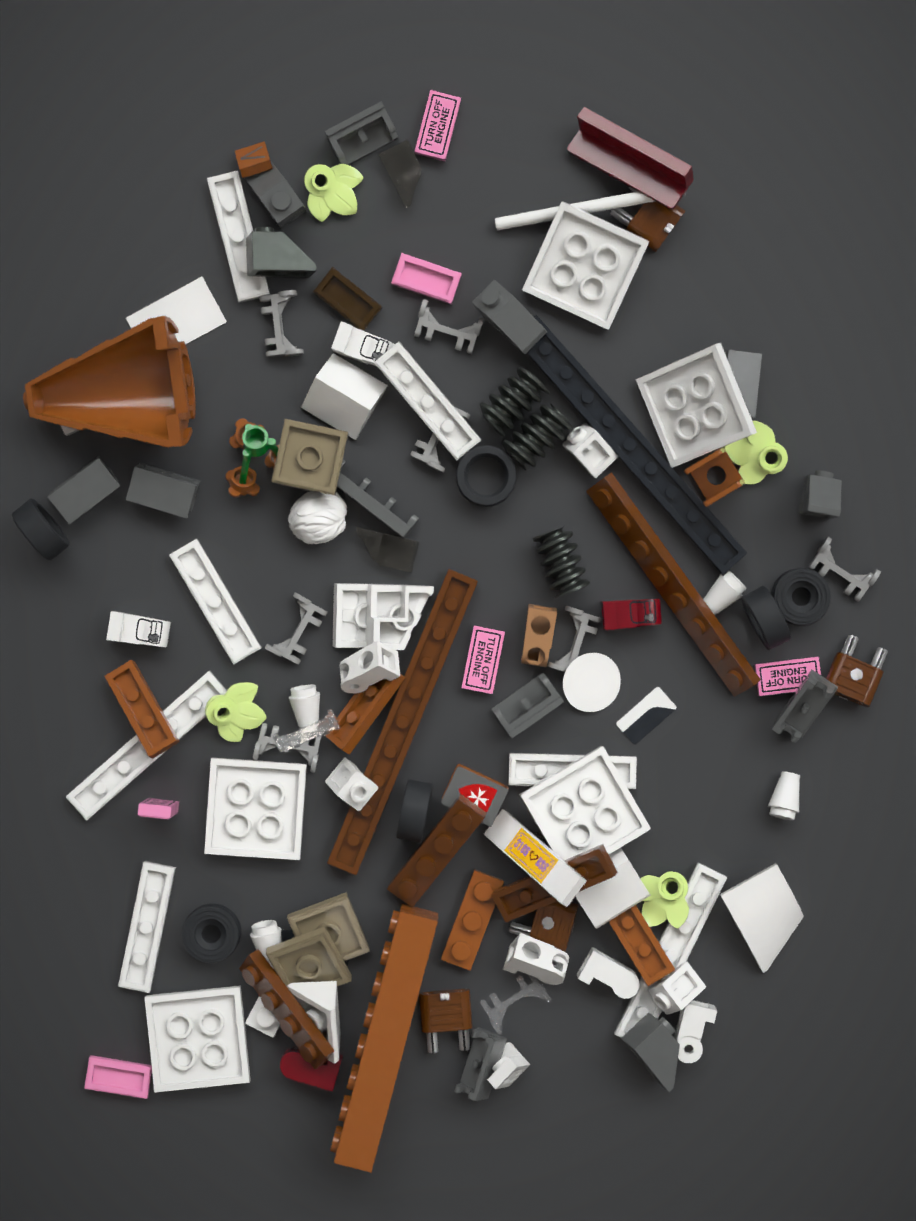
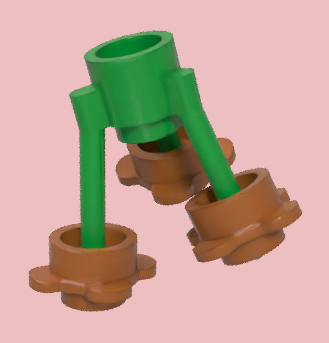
[225,418,279,498]

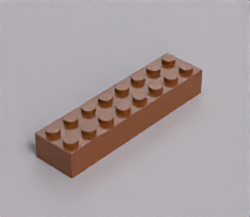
[330,903,438,1173]

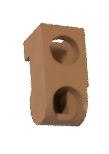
[521,604,557,667]

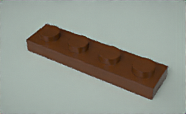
[387,794,487,907]
[491,844,618,922]
[239,949,335,1070]

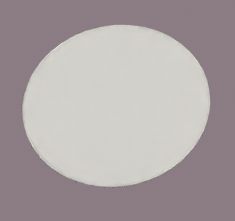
[563,653,621,712]

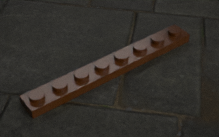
[586,472,761,697]

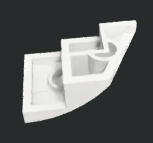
[333,583,434,650]
[720,863,804,973]

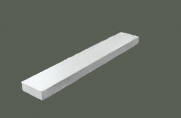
[66,671,227,821]
[614,863,727,1038]

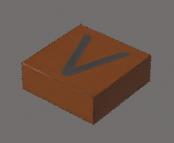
[234,141,273,178]

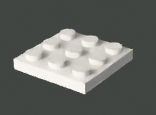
[522,201,649,330]
[636,343,757,468]
[519,746,651,860]
[204,758,307,860]
[145,985,251,1092]

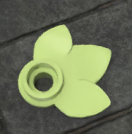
[304,164,363,222]
[724,420,788,485]
[205,682,266,742]
[640,872,689,929]

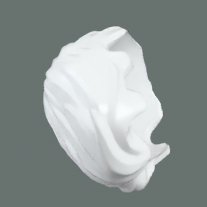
[288,491,347,544]

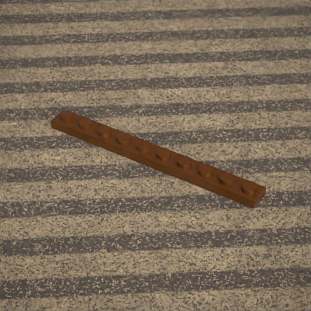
[327,569,478,875]

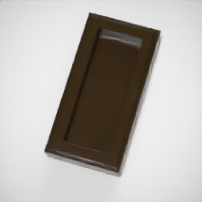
[313,267,383,331]

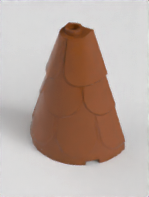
[23,316,196,448]

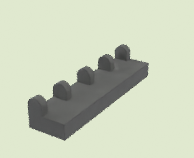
[337,459,419,538]

